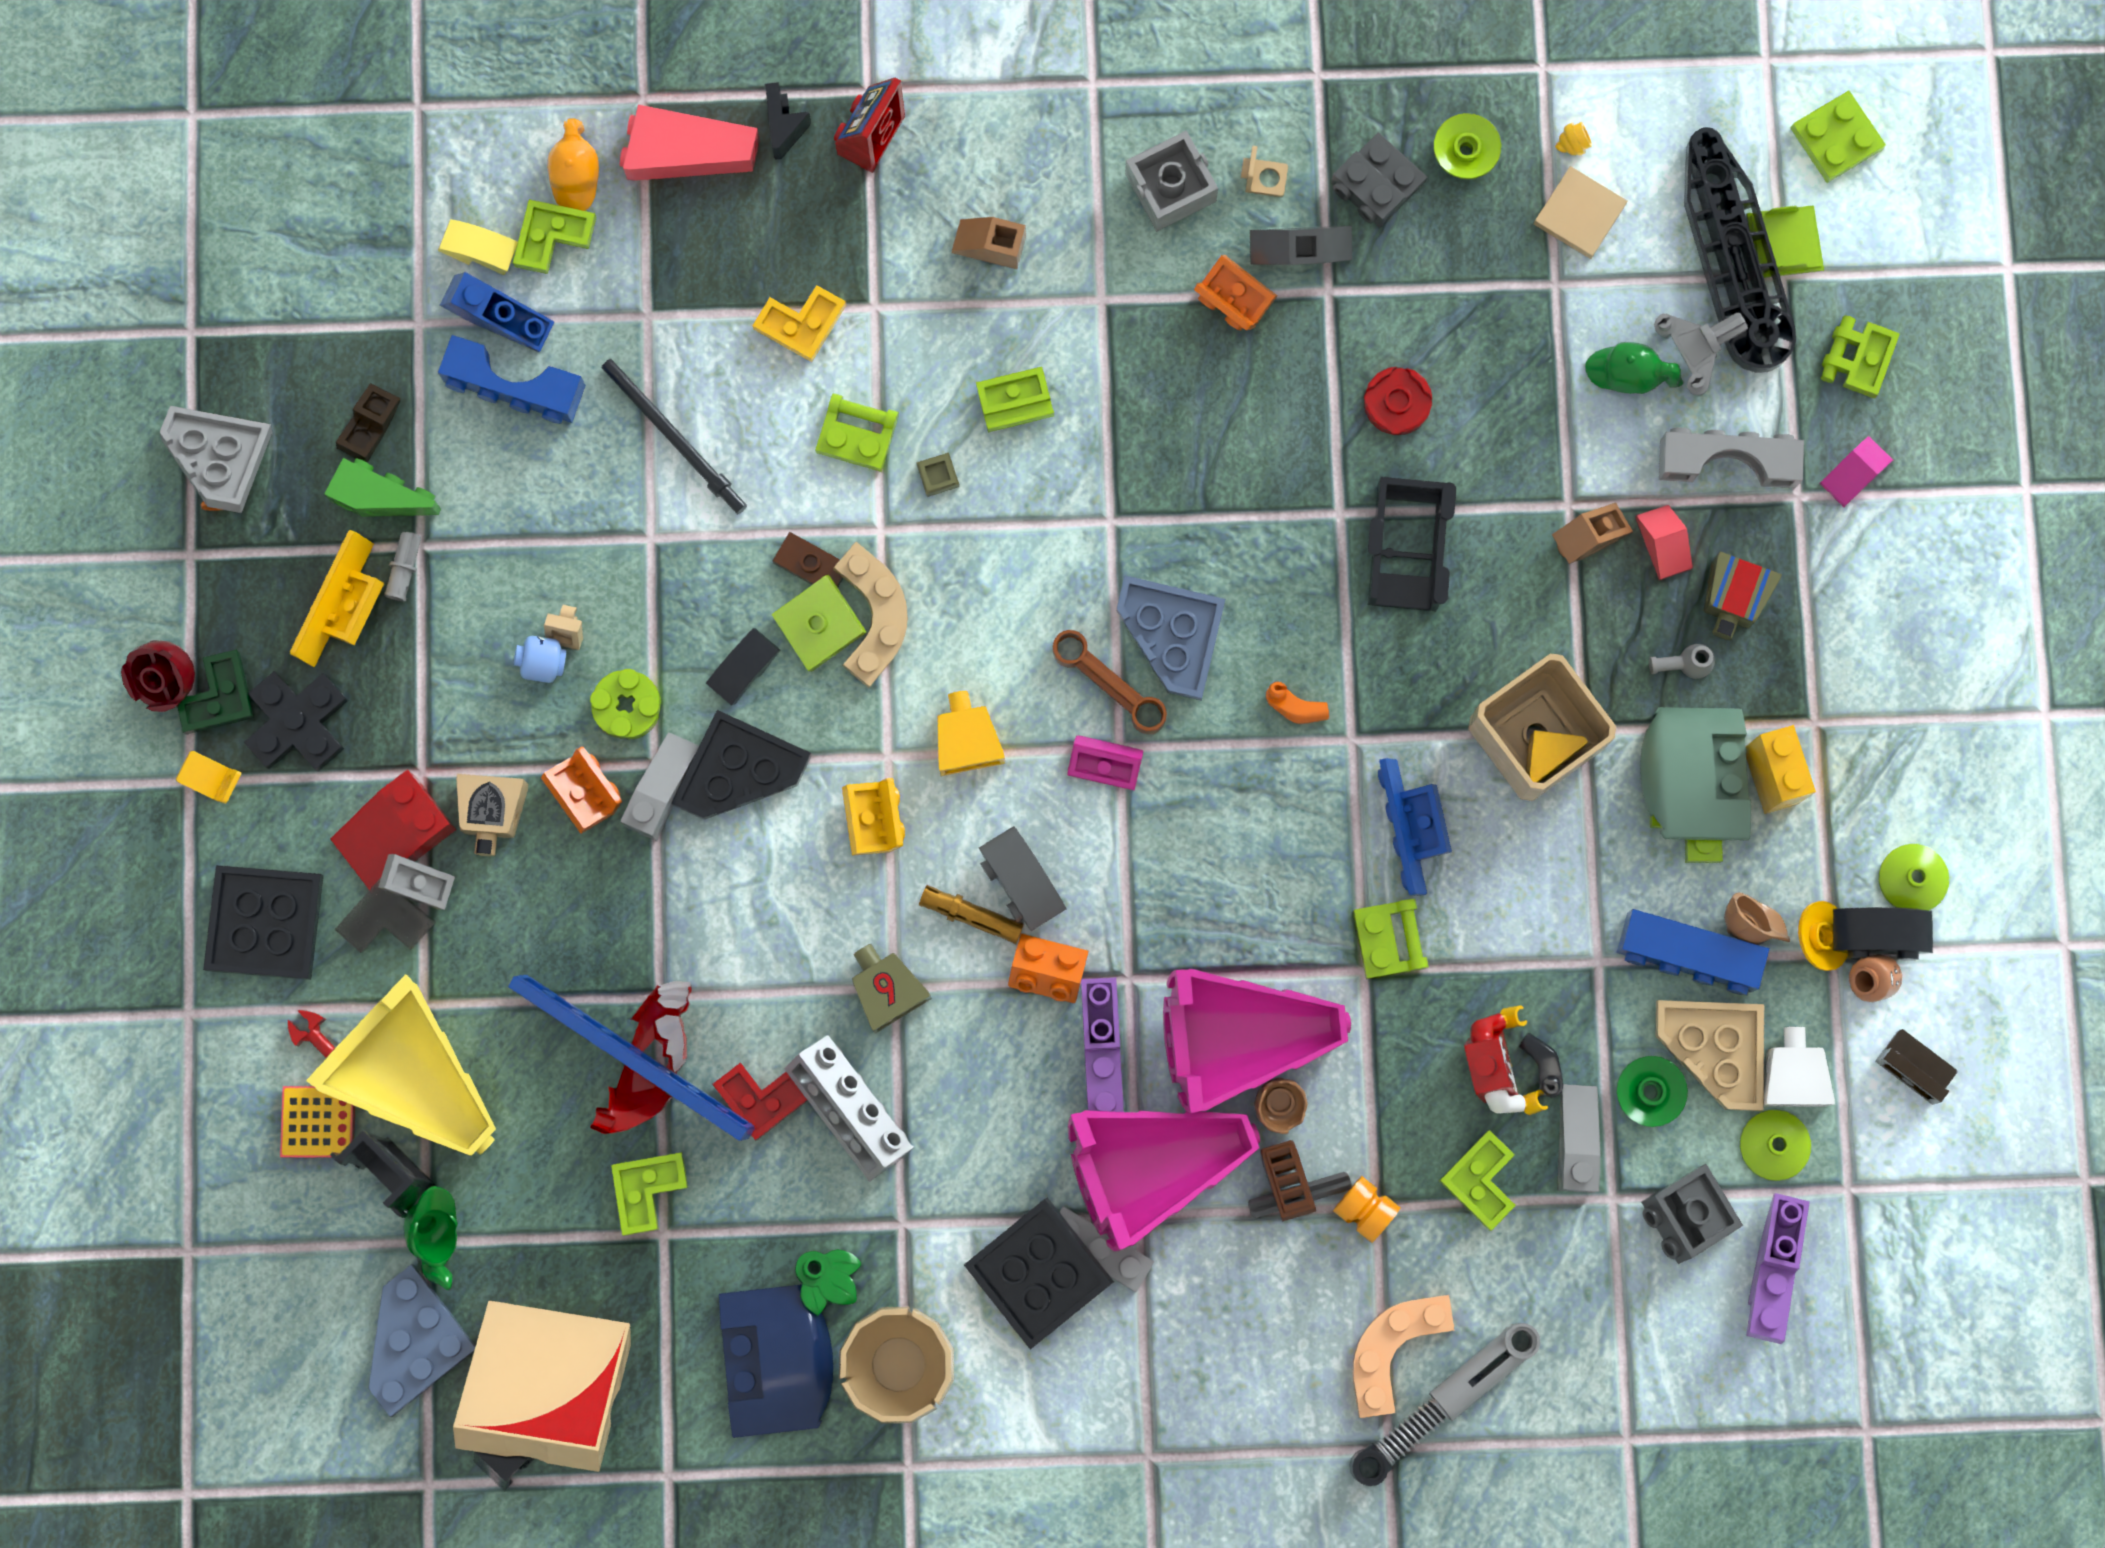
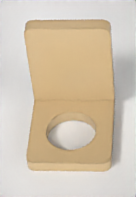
[1241,146,1288,197]

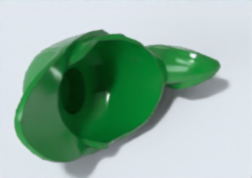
[1585,342,1684,394]
[403,1186,458,1290]

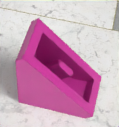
[1819,436,1893,507]

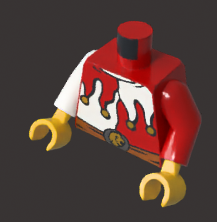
[1464,1005,1548,1115]

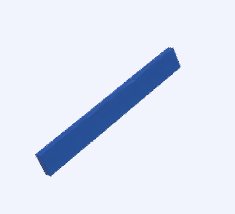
[508,975,755,1141]

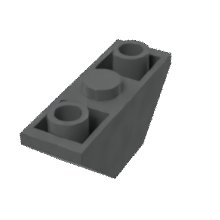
[1250,225,1352,265]

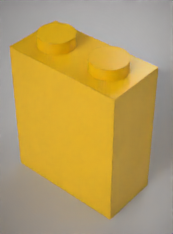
[1746,725,1816,814]

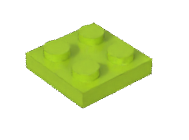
[1790,90,1886,183]

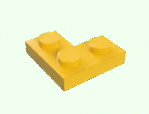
[752,285,847,362]

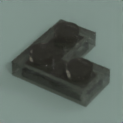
[335,878,436,953]

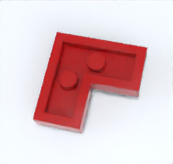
[712,1062,808,1141]

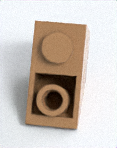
[952,217,1026,269]

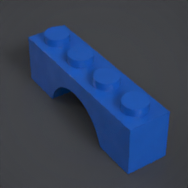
[438,335,586,424]

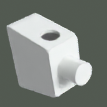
[1763,1027,1835,1107]

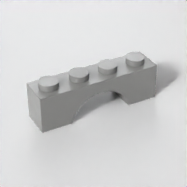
[1659,428,1804,488]

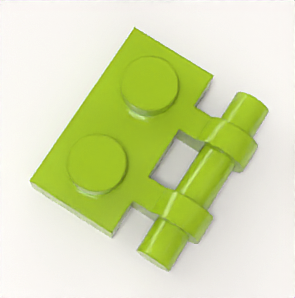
[1821,315,1900,399]

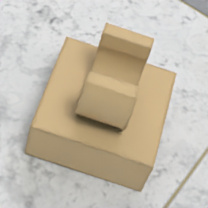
[544,605,583,650]

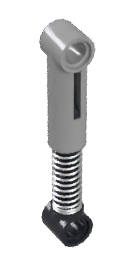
[1349,1323,1540,1486]

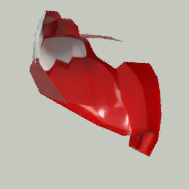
[590,981,692,1134]

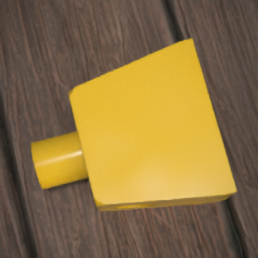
[938,691,1005,776]

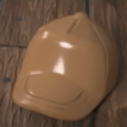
[1724,892,1790,945]

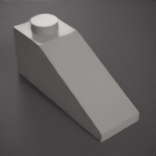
[620,732,699,841]
[1557,1084,1600,1193]

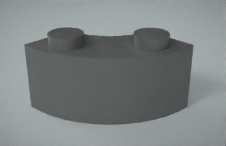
[979,826,1067,931]

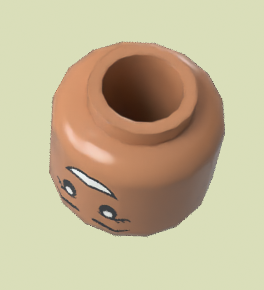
[1849,954,1903,1003]

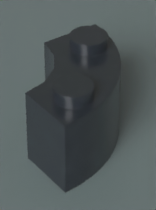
[1833,907,1933,961]

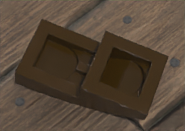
[336,383,401,462]

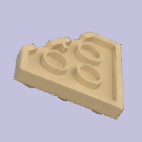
[1655,1000,1764,1111]

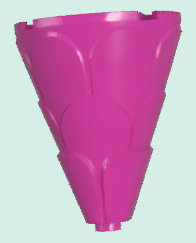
[1163,969,1351,1113]
[1068,1110,1260,1251]

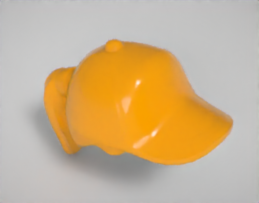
[547,118,599,211]

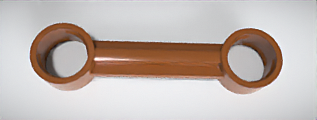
[1053,630,1167,734]

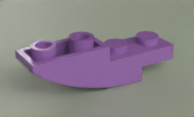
[1081,977,1124,1112]
[1746,1193,1810,1344]

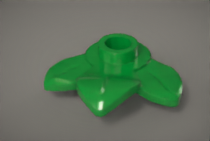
[795,1249,861,1315]

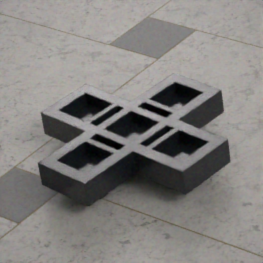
[244,671,348,772]

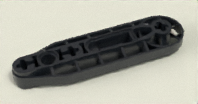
[1684,127,1796,373]

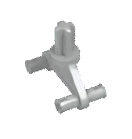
[1654,313,1748,396]

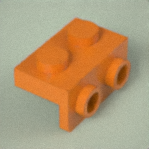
[1194,254,1278,331]
[541,746,622,834]
[1008,934,1089,1003]

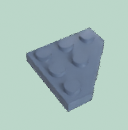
[1116,575,1226,701]
[368,1264,476,1417]

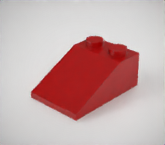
[330,769,457,894]

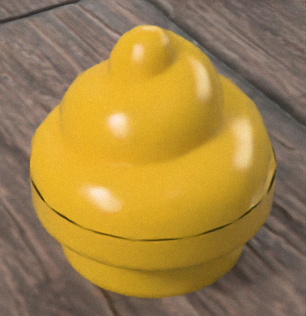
[1555,122,1592,156]

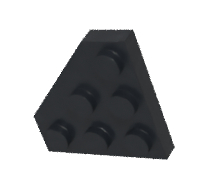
[672,710,812,820]

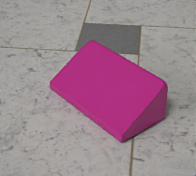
[1067,735,1144,791]

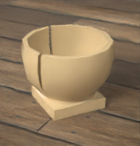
[839,1307,954,1424]

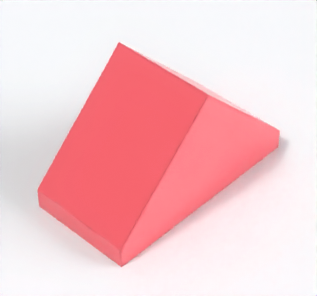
[1635,505,1693,580]

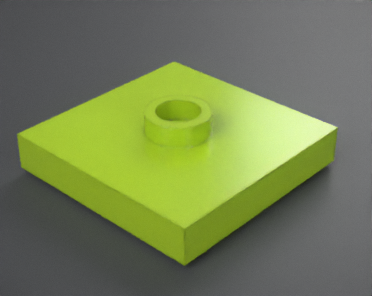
[771,575,867,672]

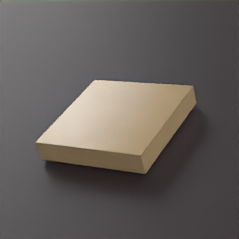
[1534,166,1628,259]

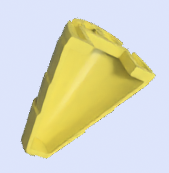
[306,974,496,1156]

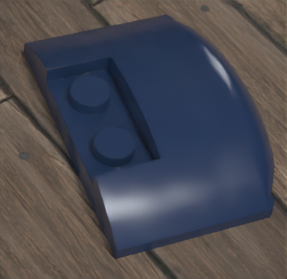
[719,1284,834,1438]

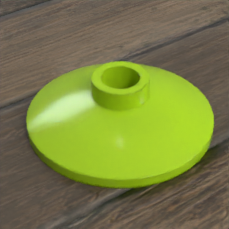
[1433,113,1502,179]
[1879,844,1949,911]
[1740,1110,1811,1181]

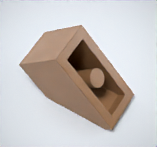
[1552,502,1633,564]

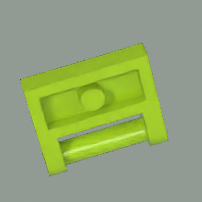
[815,393,899,472]
[1353,899,1429,980]

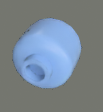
[514,636,566,683]

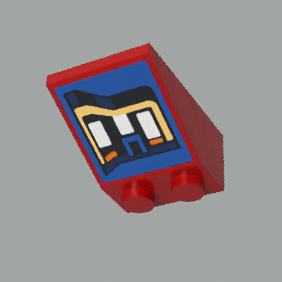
[834,77,905,173]

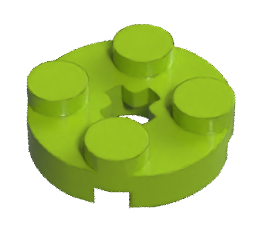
[590,669,661,740]

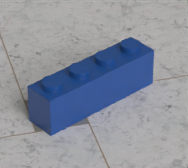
[1617,909,1770,996]

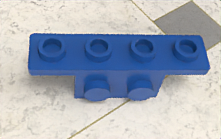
[1378,758,1452,896]

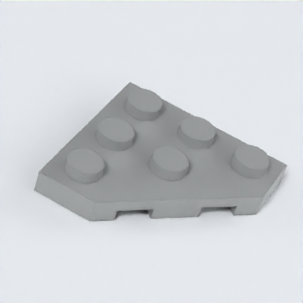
[160,406,272,513]

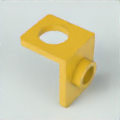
[176,751,241,804]

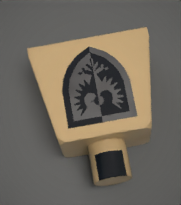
[456,774,529,856]

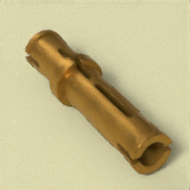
[919,885,1024,944]

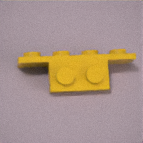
[290,530,384,667]

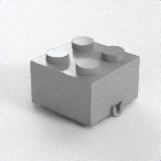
[1125,130,1218,232]

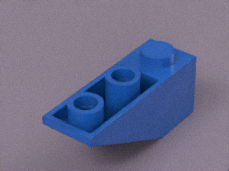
[440,272,554,352]

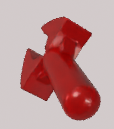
[288,1010,336,1058]

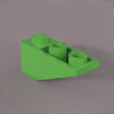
[324,458,441,517]

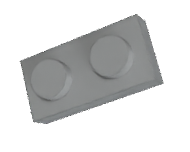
[378,854,455,910]

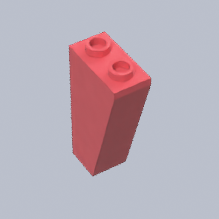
[620,105,760,181]

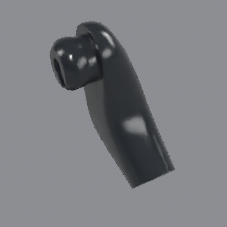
[1519,1032,1564,1098]

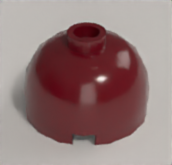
[121,640,195,712]

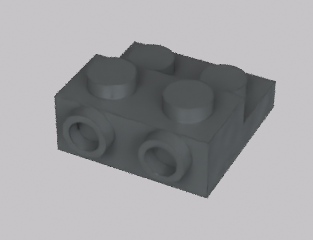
[1331,132,1427,228]
[1641,1164,1743,1264]

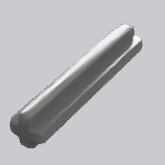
[1248,1172,1352,1218]

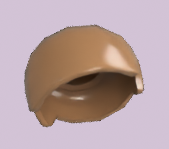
[1254,1078,1308,1134]

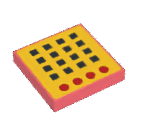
[280,1086,355,1158]

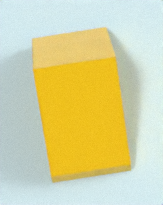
[1526,730,1588,783]

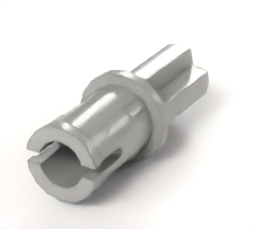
[384,532,421,602]

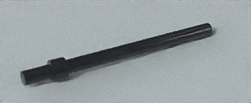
[601,359,747,515]

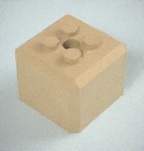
[1468,653,1616,801]

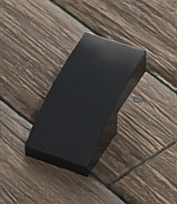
[706,628,781,705]

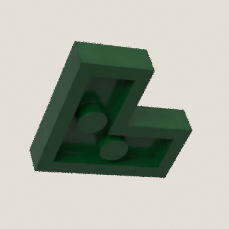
[177,649,254,735]

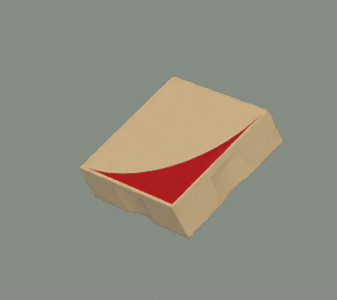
[453,1301,631,1472]

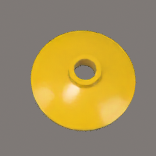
[1798,901,1848,971]

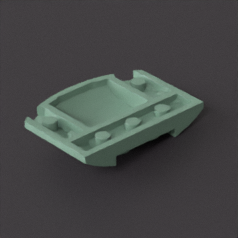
[1640,707,1751,841]

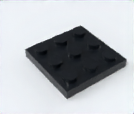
[203,865,323,980]
[964,1197,1114,1350]

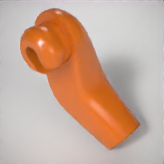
[1266,681,1329,724]

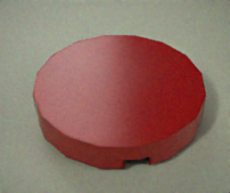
[1364,367,1432,435]

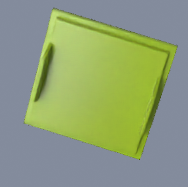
[1746,205,1824,278]

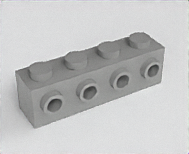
[784,1035,913,1182]

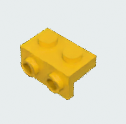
[842,778,905,856]

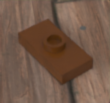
[772,532,843,588]

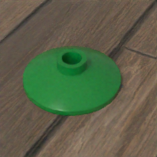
[1616,1056,1688,1127]

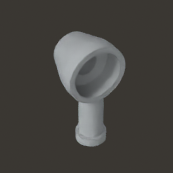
[1649,644,1715,679]

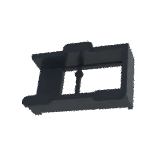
[1367,477,1456,612]
[330,1130,438,1218]

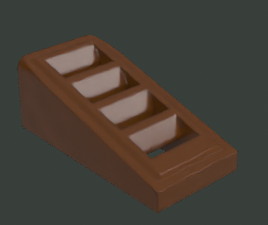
[1260,1140,1316,1222]

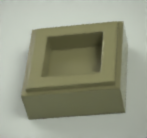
[916,452,960,497]

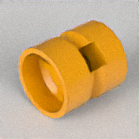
[1333,1176,1401,1243]

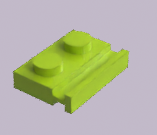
[976,366,1054,433]

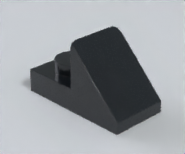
[765,82,811,160]

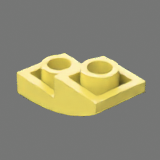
[438,219,518,275]

